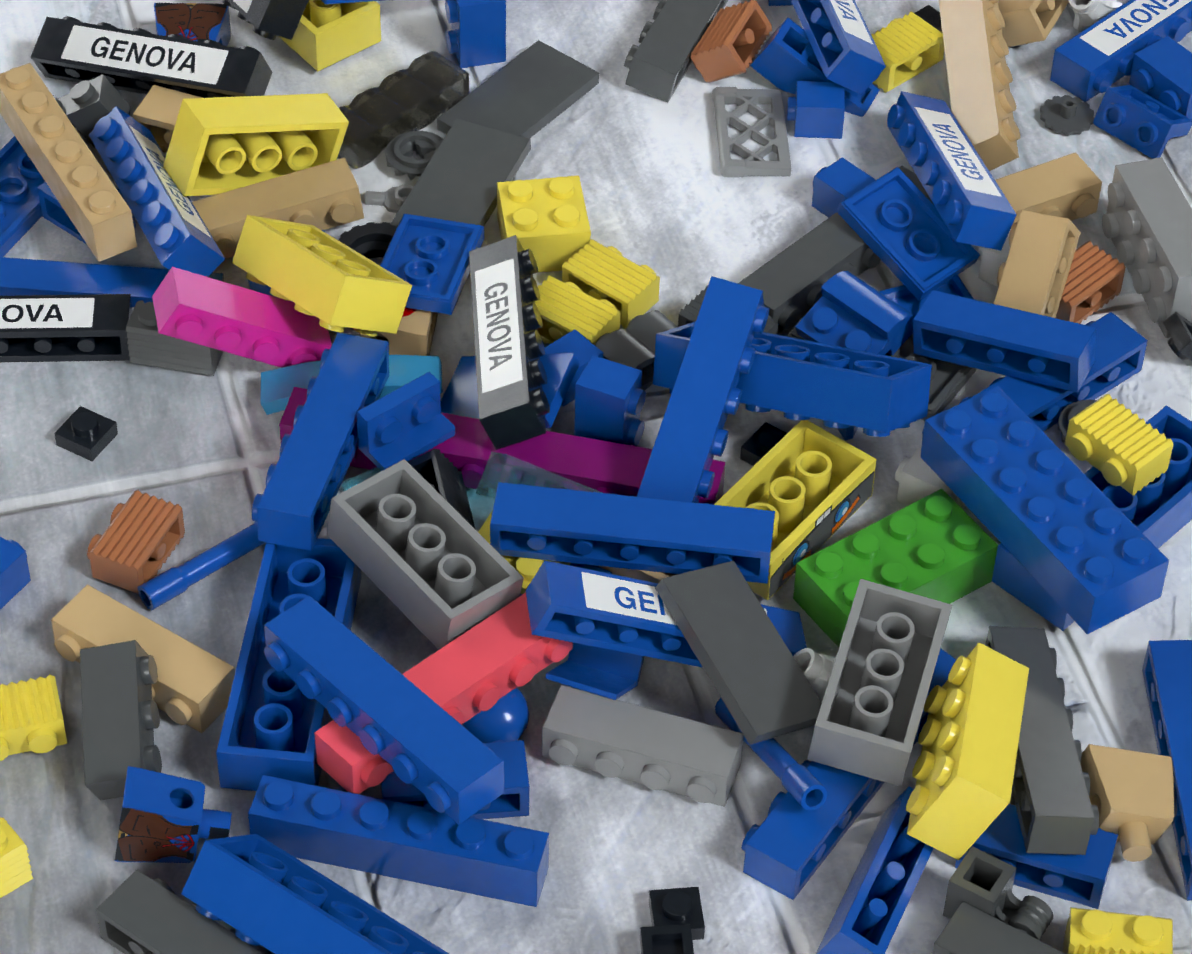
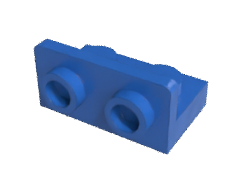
[1093,85,1192,159]
[357,372,455,471]

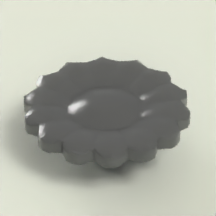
[1040,95,1094,136]

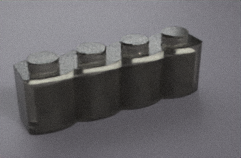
[337,51,469,169]

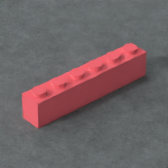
[314,593,573,794]

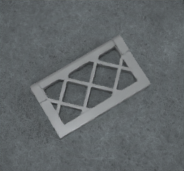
[712,87,791,177]

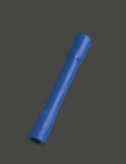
[138,521,266,610]
[715,698,828,811]

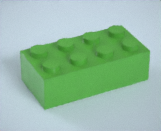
[793,489,998,648]

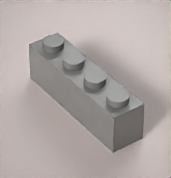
[542,685,744,807]

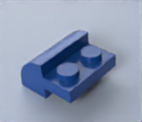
[795,271,915,356]

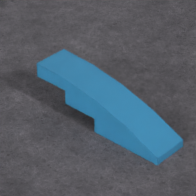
[260,355,443,415]

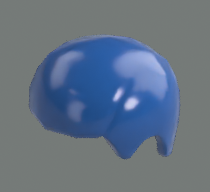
[462,687,529,743]

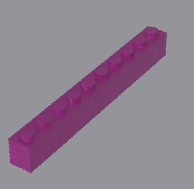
[279,387,725,505]

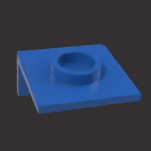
[545,643,645,700]

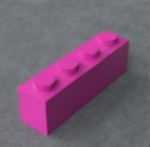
[152,267,332,368]

